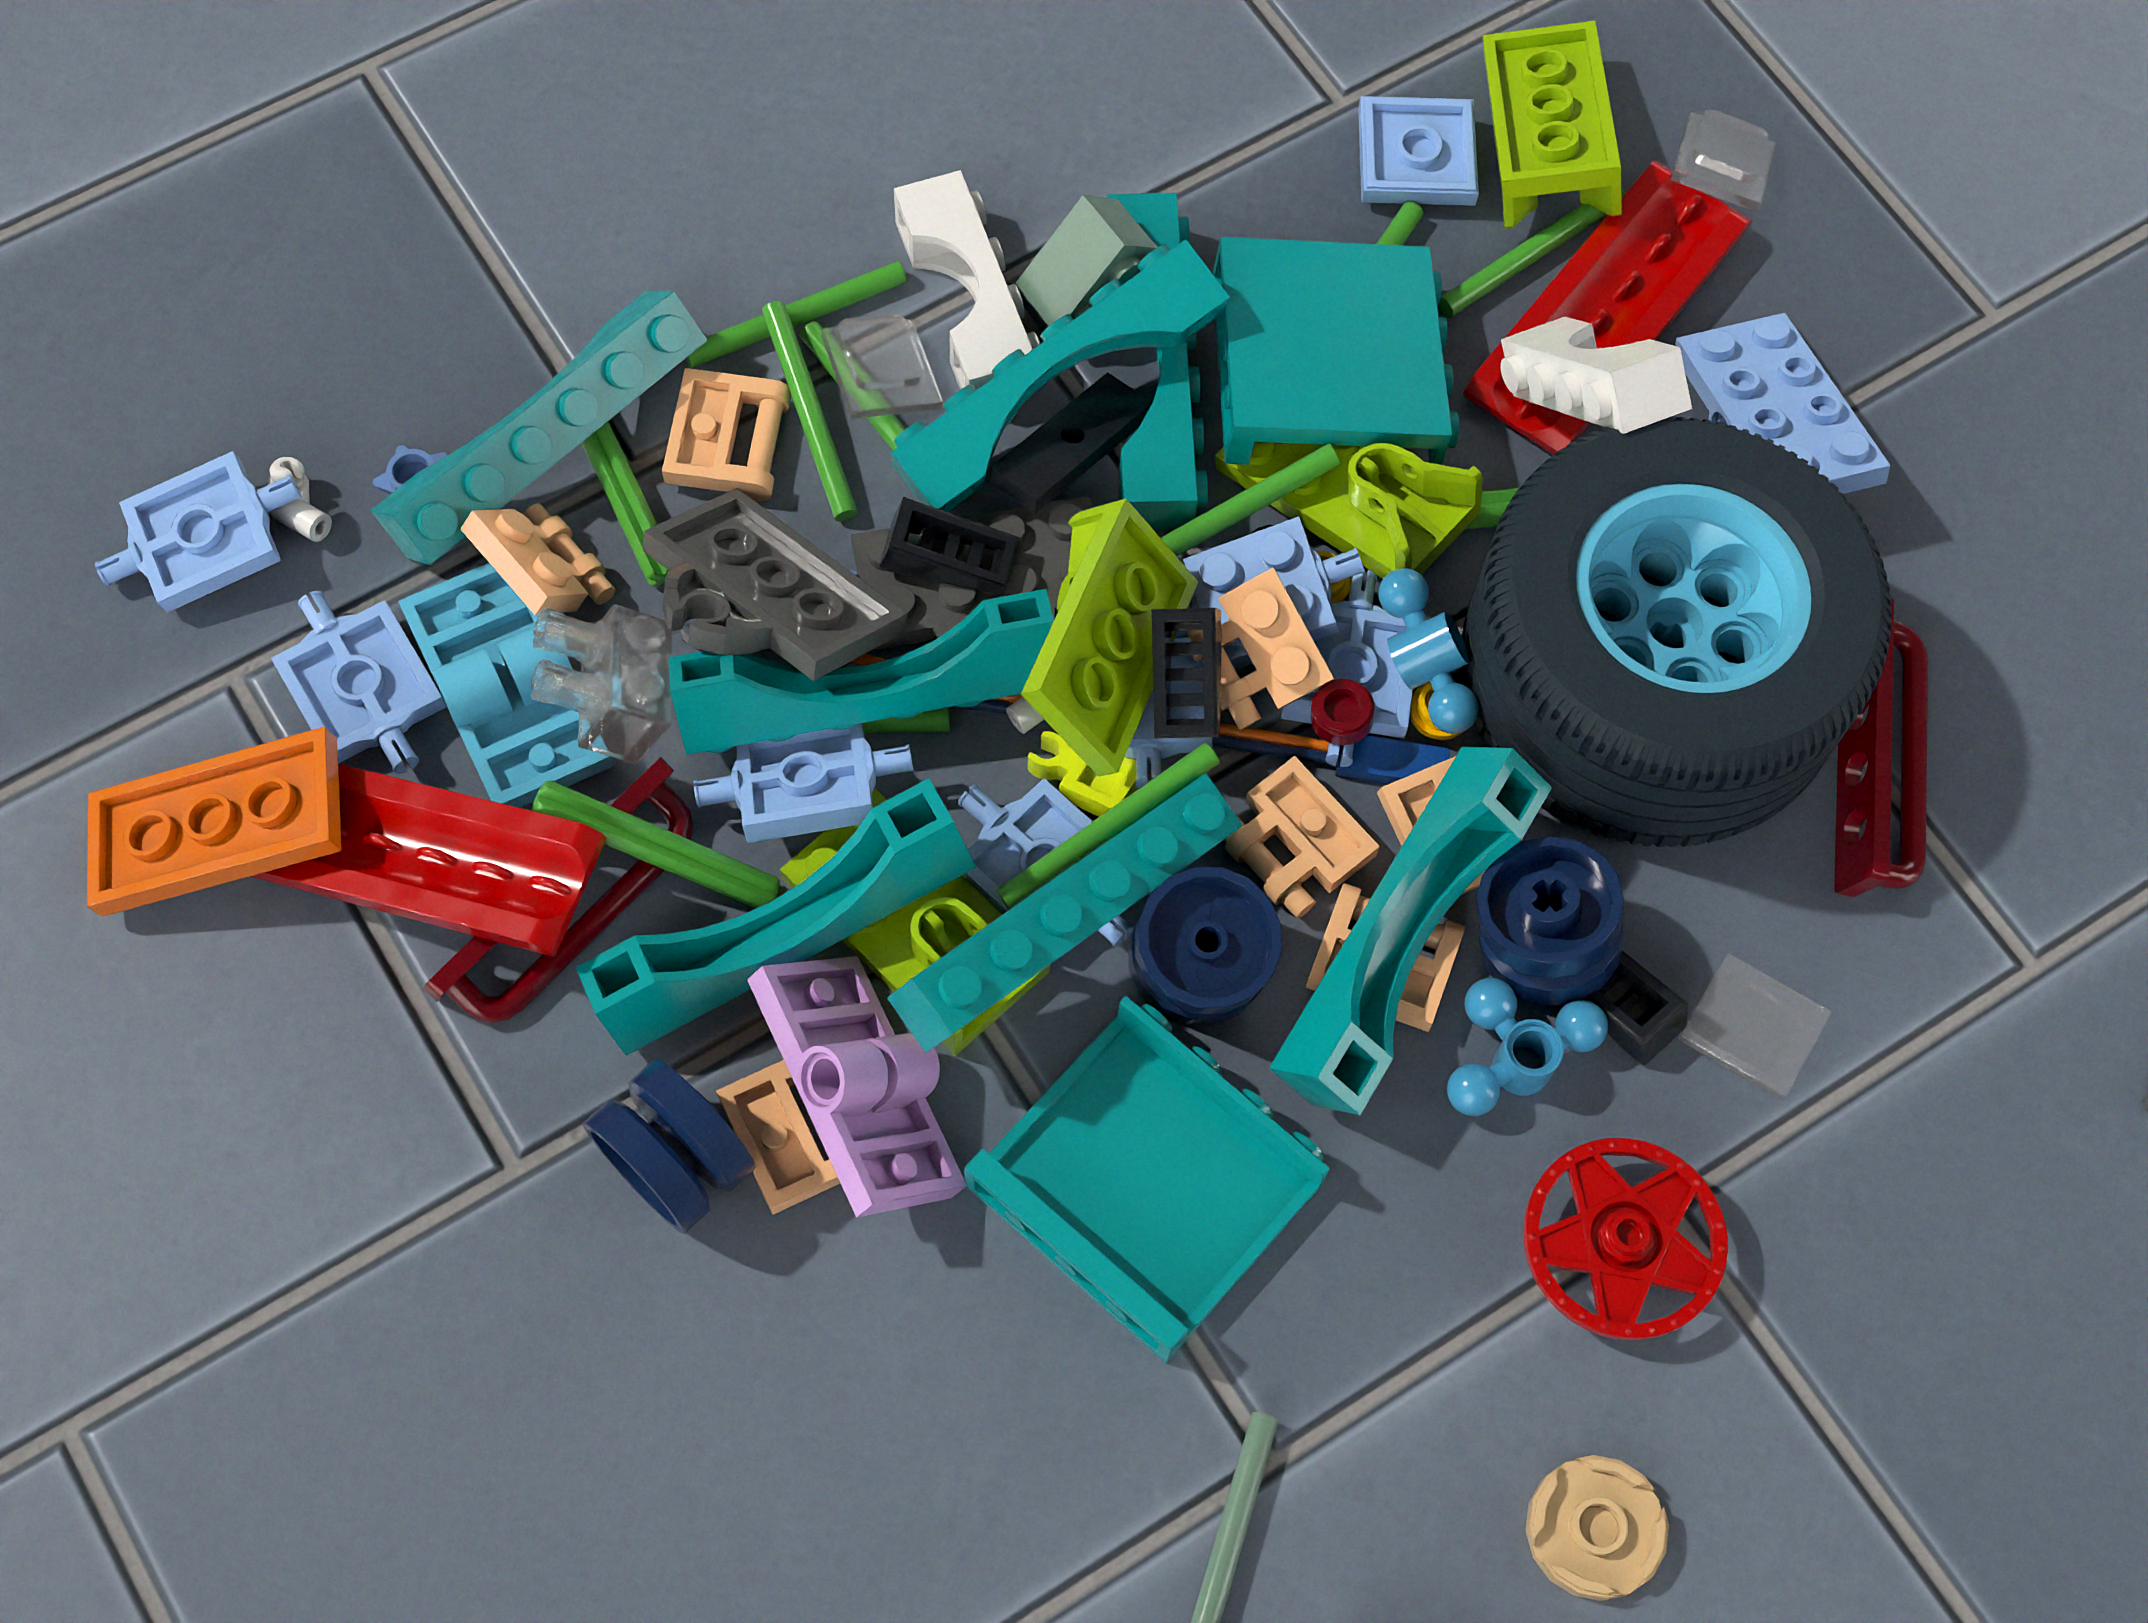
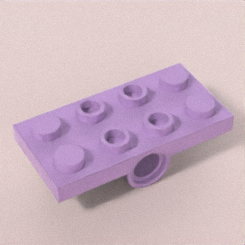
[747,956,967,1218]

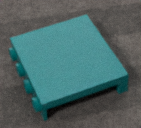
[1213,237,1459,465]
[964,996,1330,1364]

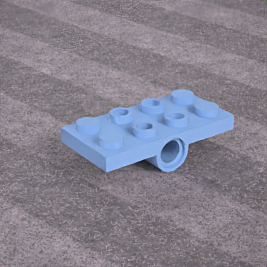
[1675,313,1890,494]

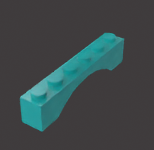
[1106,193,1208,531]
[891,239,1230,512]
[370,291,707,565]
[668,589,1054,755]
[1269,747,1552,1115]
[887,773,1243,1053]
[576,778,977,1056]

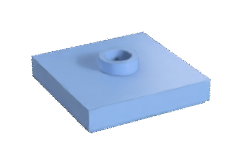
[1358,96,1479,206]

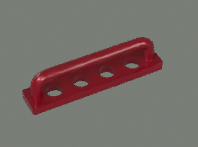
[1834,597,1928,898]
[422,757,694,1023]

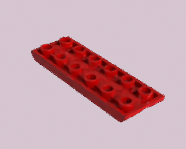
[1463,161,1753,455]
[250,763,607,957]

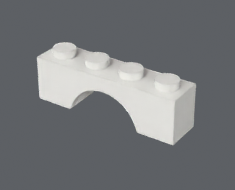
[894,170,1040,390]
[1501,317,1692,434]

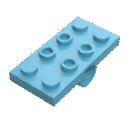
[398,563,616,808]

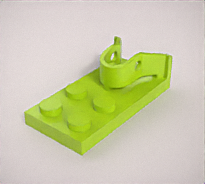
[1482,20,1622,229]
[1215,442,1483,579]
[1021,498,1198,777]
[780,789,1051,1056]

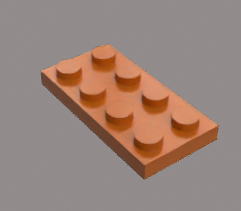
[87,726,342,917]

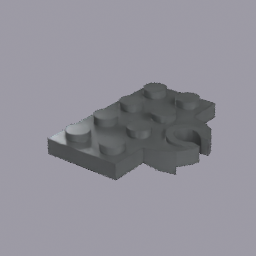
[643,488,907,681]
[851,496,1093,650]

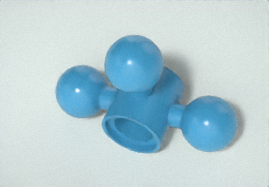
[1378,568,1479,734]
[1447,978,1608,1116]

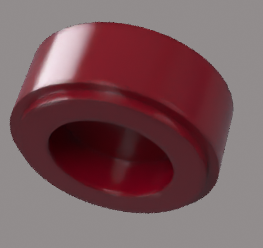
[1310,679,1375,745]

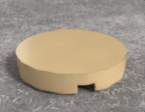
[1525,1455,1669,1601]

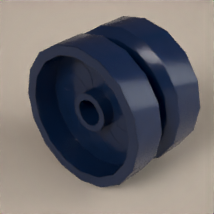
[1476,836,1624,1006]
[1129,867,1282,1025]
[582,1058,756,1234]

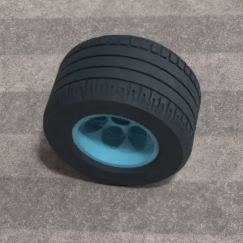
[1461,417,1892,847]

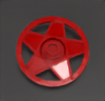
[1523,1138,1728,1341]

